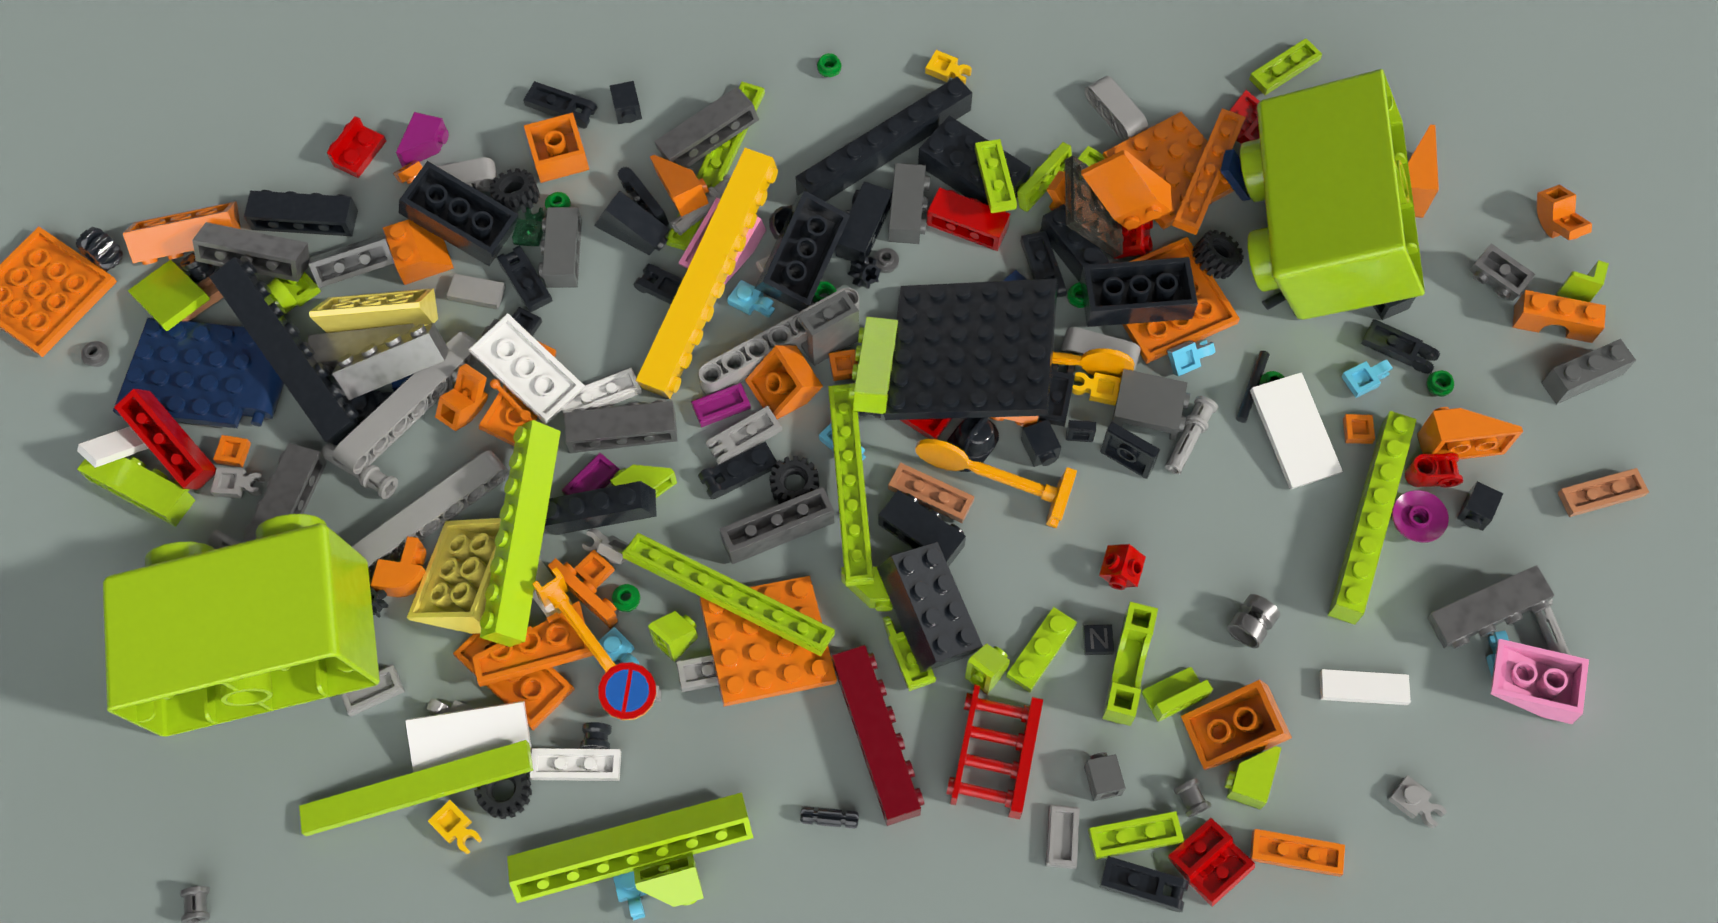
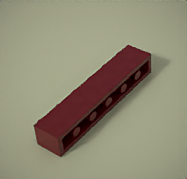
[832,645,925,826]

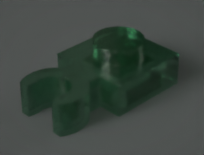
[512,207,545,247]

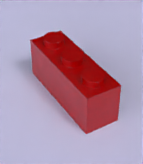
[927,187,1011,251]

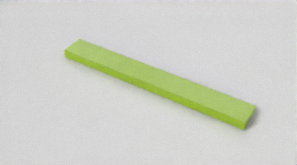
[666,81,765,251]
[828,384,874,587]
[623,533,835,656]
[299,740,534,836]

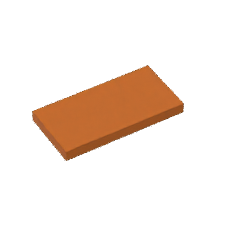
[453,633,575,731]

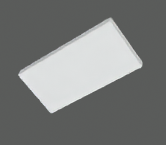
[469,313,585,424]
[1250,372,1343,490]
[405,701,532,772]

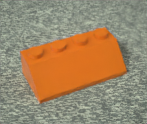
[123,201,241,265]

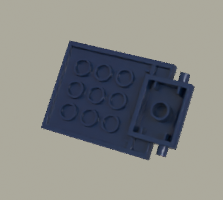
[113,318,284,429]

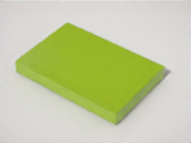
[128,259,210,331]

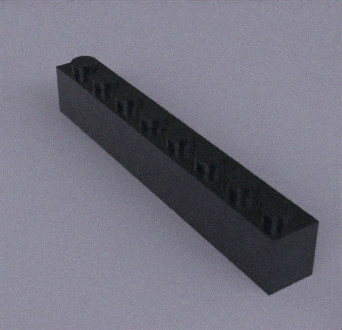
[795,76,973,202]
[209,257,361,446]

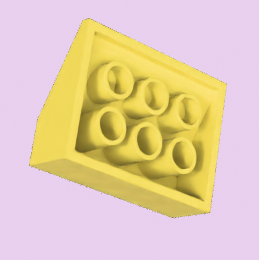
[309,288,438,333]
[407,518,501,634]

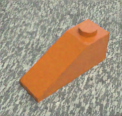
[650,155,709,217]

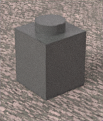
[1084,752,1126,801]

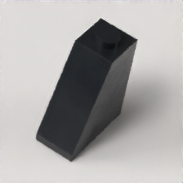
[594,191,670,255]

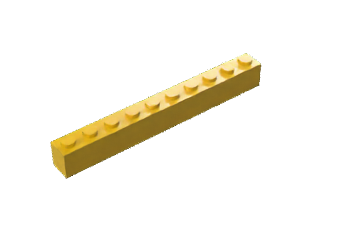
[636,148,778,399]

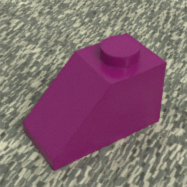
[396,112,449,167]

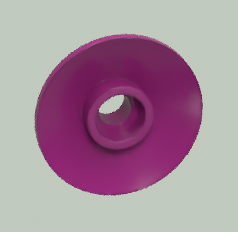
[1392,490,1449,543]

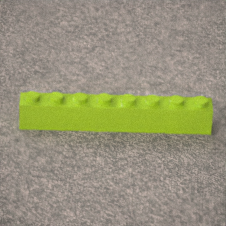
[1328,411,1417,625]
[480,420,561,647]
[507,792,753,903]

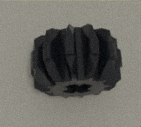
[76,227,123,272]

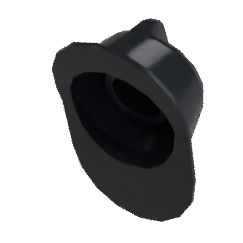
[947,417,999,472]

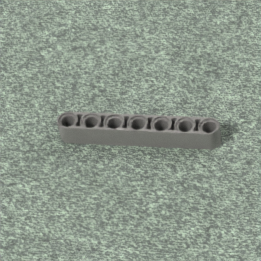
[698,288,859,395]
[333,332,479,474]
[352,450,509,579]

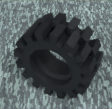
[489,168,540,214]
[1192,230,1244,279]
[769,456,819,504]
[474,773,532,819]

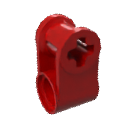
[1405,453,1463,488]

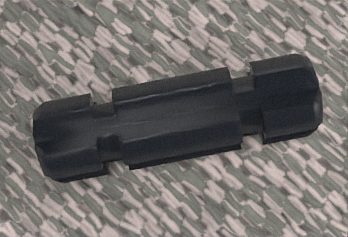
[800,806,859,829]

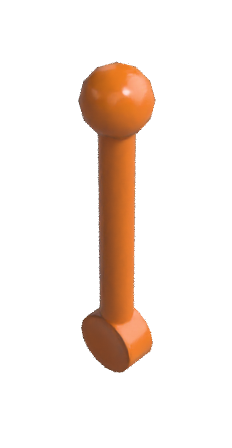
[490,379,531,422]

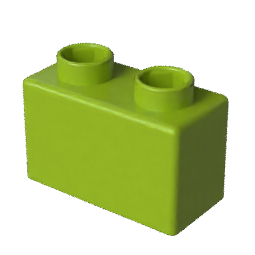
[1240,69,1425,320]
[103,514,380,737]

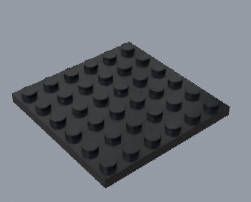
[883,279,1058,420]

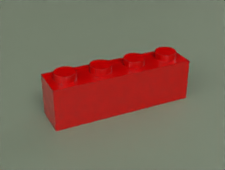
[114,389,216,490]

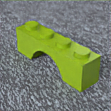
[1102,602,1158,726]

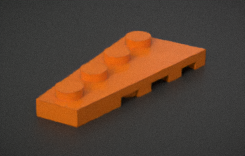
[479,341,556,446]
[472,601,593,687]

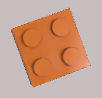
[524,112,589,183]

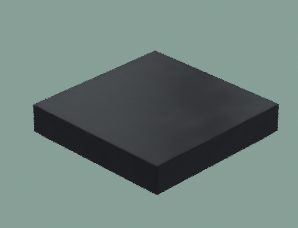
[1100,422,1160,479]

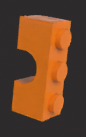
[1512,290,1606,343]

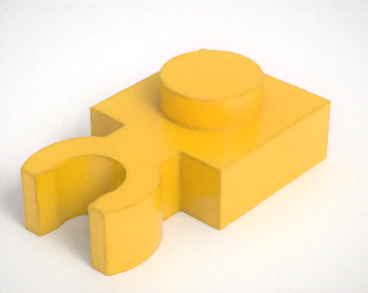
[925,50,972,84]
[1072,372,1121,406]
[428,800,482,854]

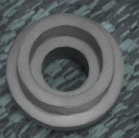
[873,248,899,273]
[81,341,109,367]

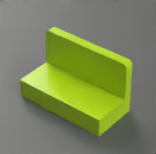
[1555,260,1609,302]
[1142,667,1213,722]

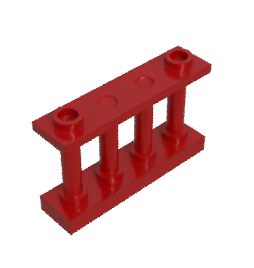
[946,685,1043,820]

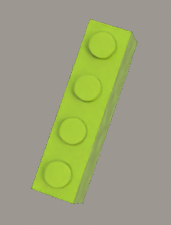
[849,317,898,414]
[77,456,196,527]

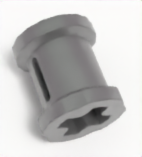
[1174,778,1212,818]
[180,886,210,923]

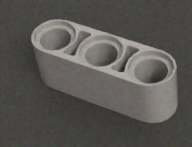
[1085,76,1148,141]
[437,158,497,193]
[1060,327,1141,371]

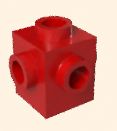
[1099,544,1146,590]

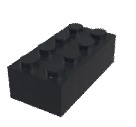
[918,115,1031,205]
[398,161,519,266]
[755,191,850,312]
[1080,257,1198,327]
[877,542,983,673]

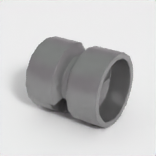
[1227,594,1280,649]

